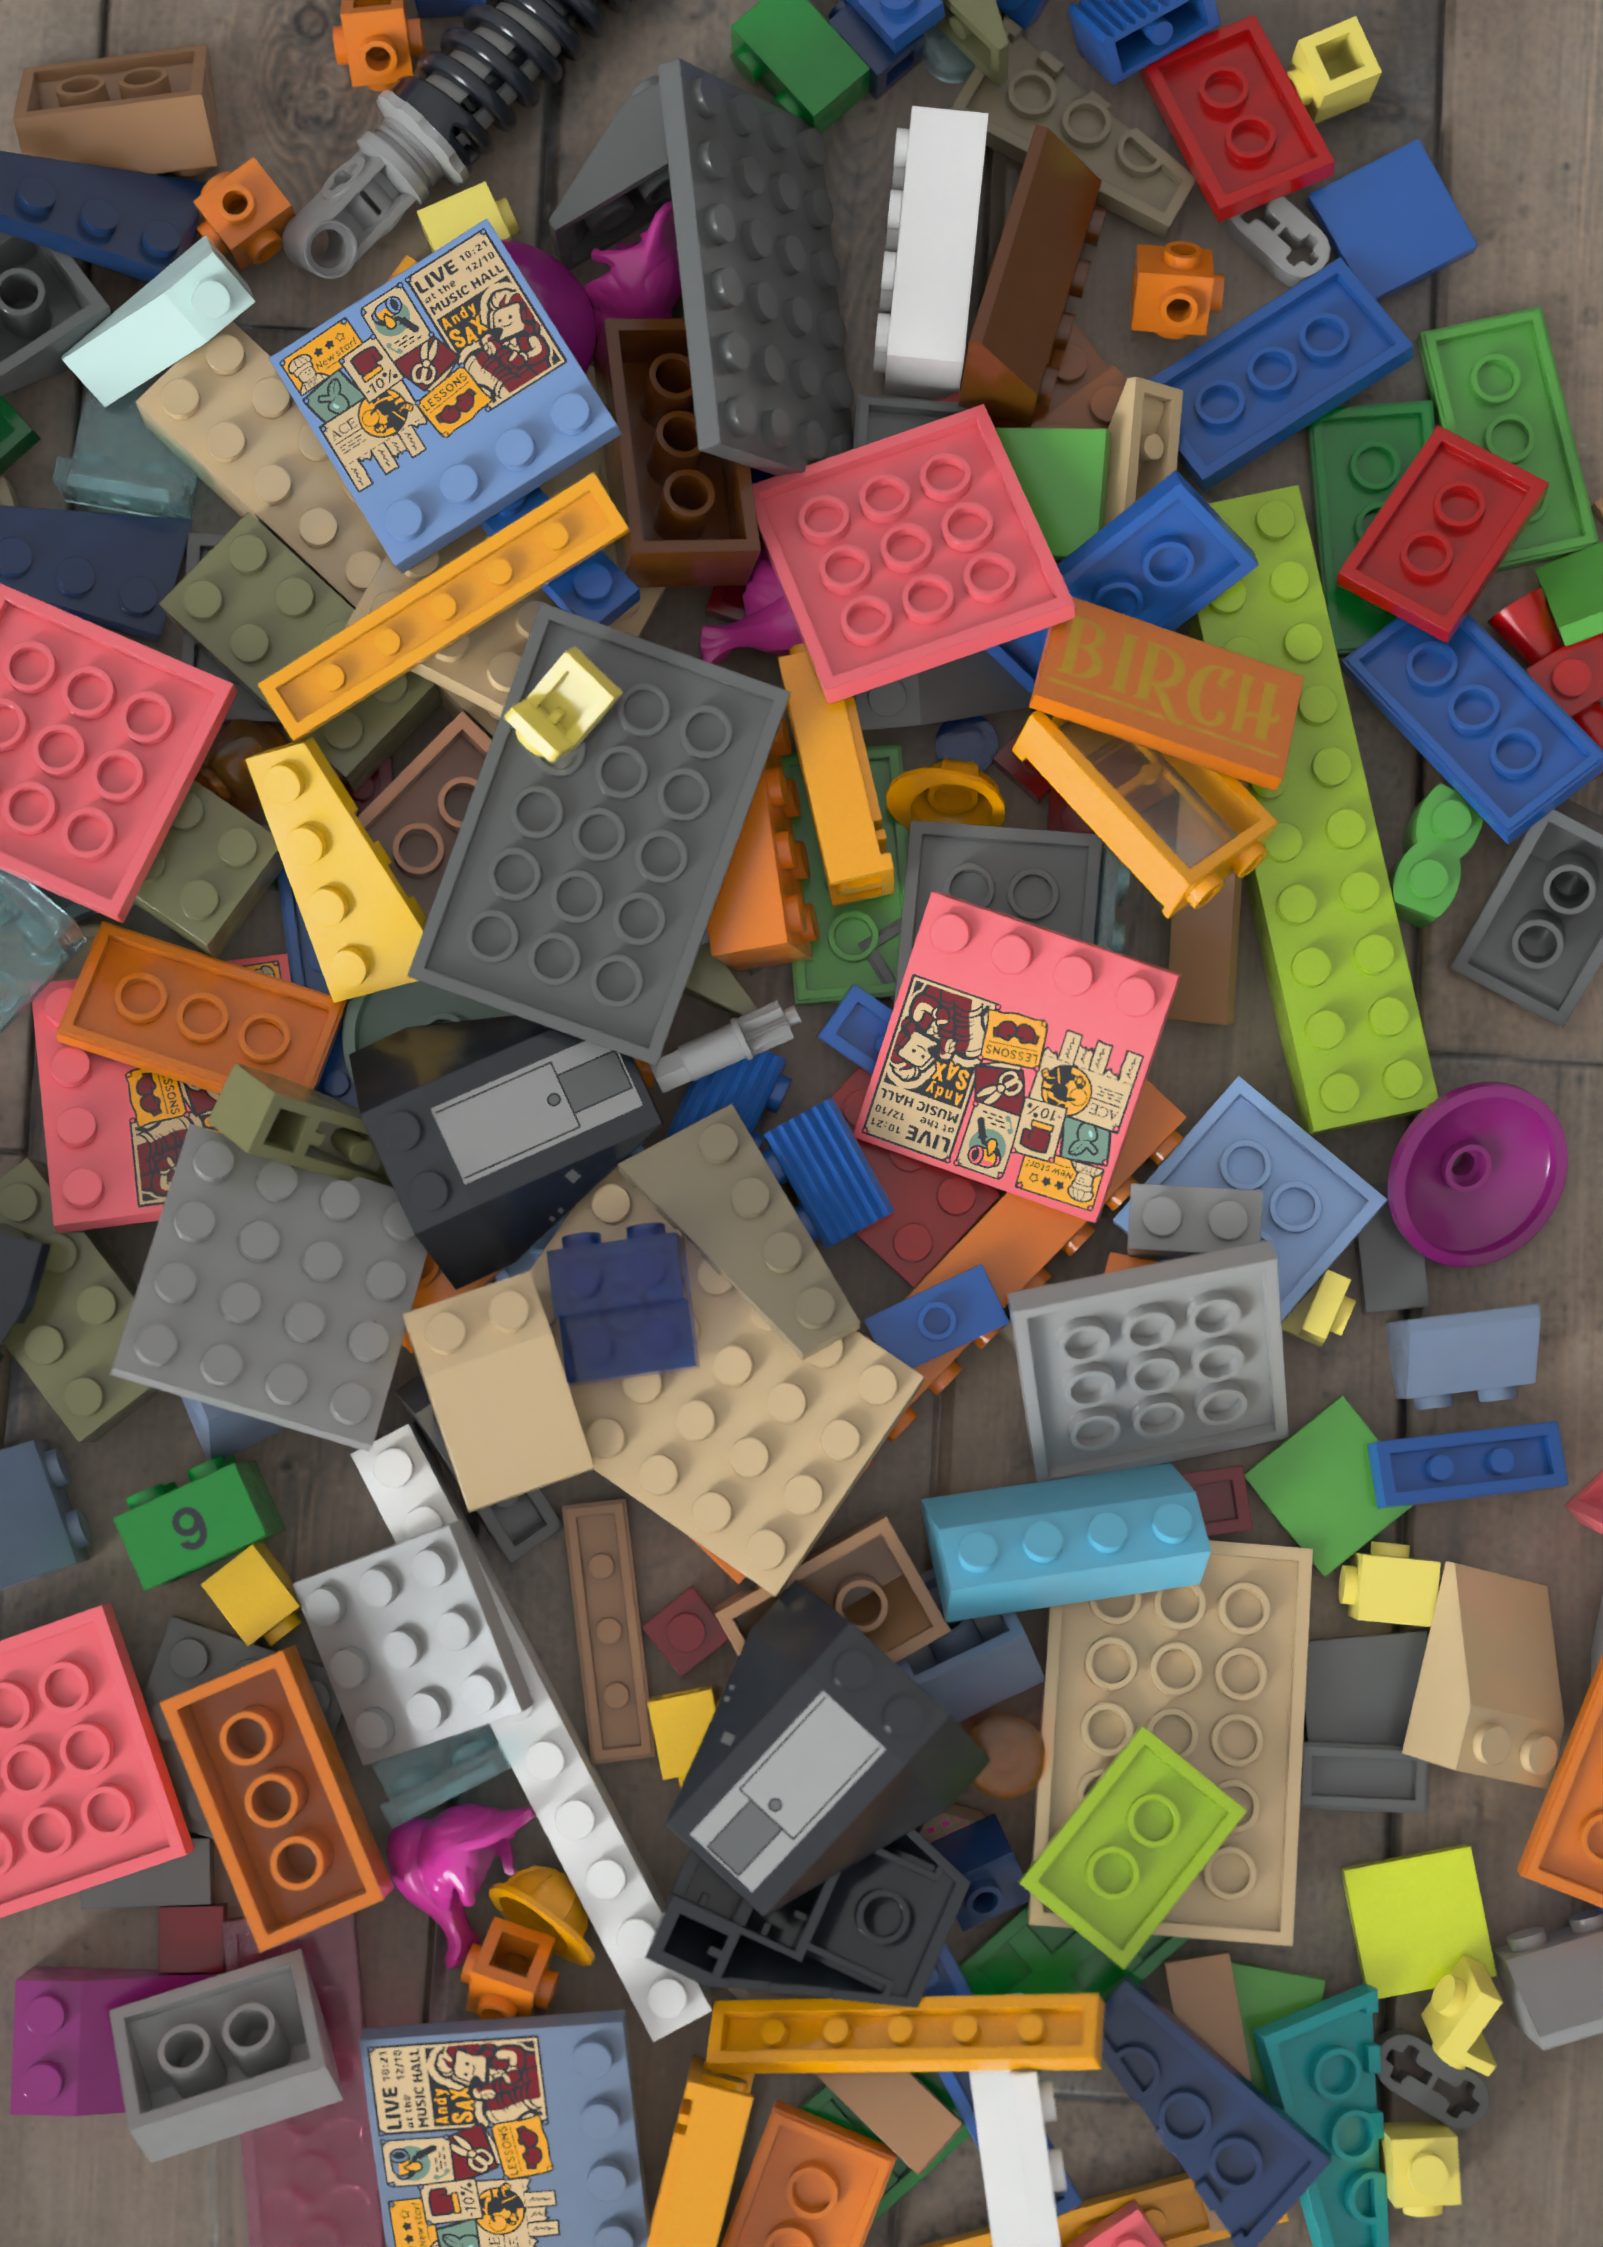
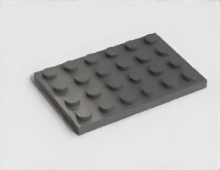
[658,58,854,476]
[407,602,791,1066]

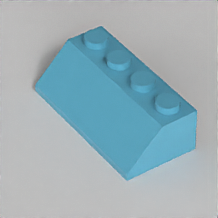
[920,1463,1211,1623]

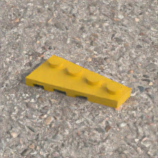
[245,737,428,1003]

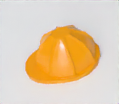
[886,756,1005,832]
[489,1866,595,1967]

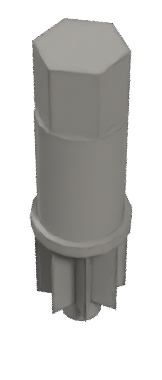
[649,1000,802,1093]

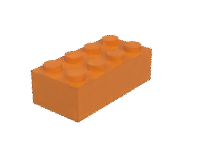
[707,717,819,972]
[160,1644,394,1952]

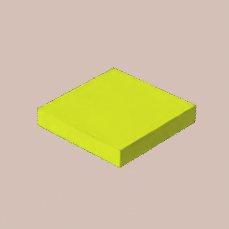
[1340,1844,1497,1999]

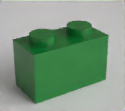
[730,0,870,134]

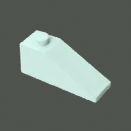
[61,235,256,407]

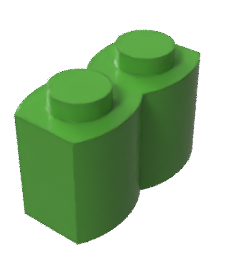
[1387,784,1483,929]

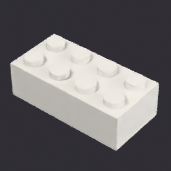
[873,106,989,399]

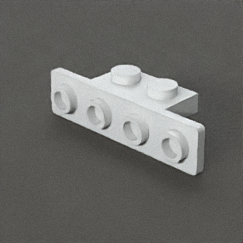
[969,1993,1067,2247]

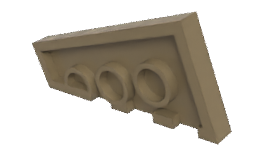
[950,15,1196,240]
[618,1104,860,1360]

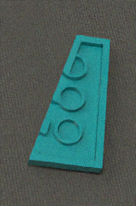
[1252,1983,1389,2247]

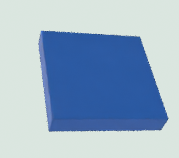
[1306,138,1478,302]

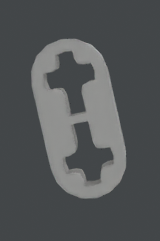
[1225,196,1330,287]

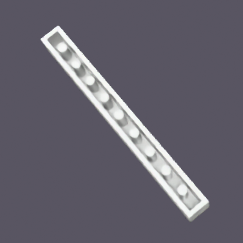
[350,1423,714,2042]

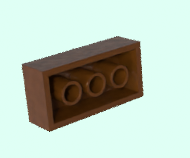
[593,318,761,588]

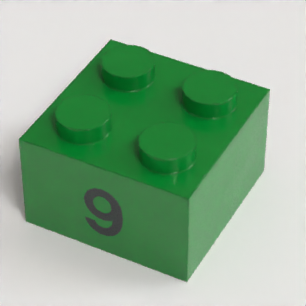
[113,1455,286,1591]

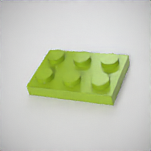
[1018,1726,1247,1970]

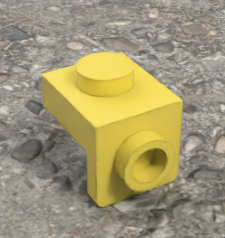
[505,646,623,762]
[1282,1269,1356,1347]
[1421,1955,1503,2076]

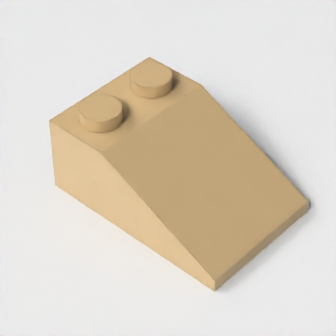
[403,1271,594,1513]
[1402,1561,1565,1789]

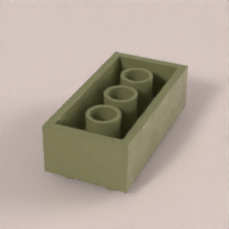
[159,512,443,793]
[133,780,284,958]
[0,1157,162,1443]

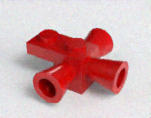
[1487,587,1603,782]

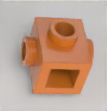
[333,0,425,91]
[193,156,296,271]
[1130,241,1224,339]
[460,1916,560,2020]

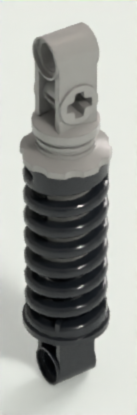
[282,0,631,279]

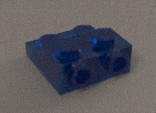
[546,1223,700,1386]

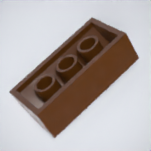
[958,124,1107,426]

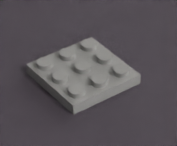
[292,1519,534,1766]

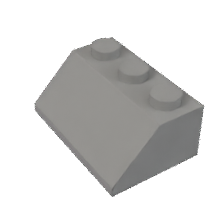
[1492,1908,1603,2050]
[109,1949,344,2163]

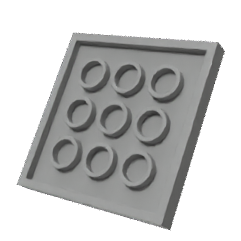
[110,1124,427,1451]
[1008,1240,1289,1482]

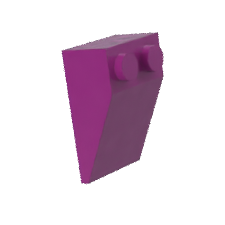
[10,1966,227,2116]

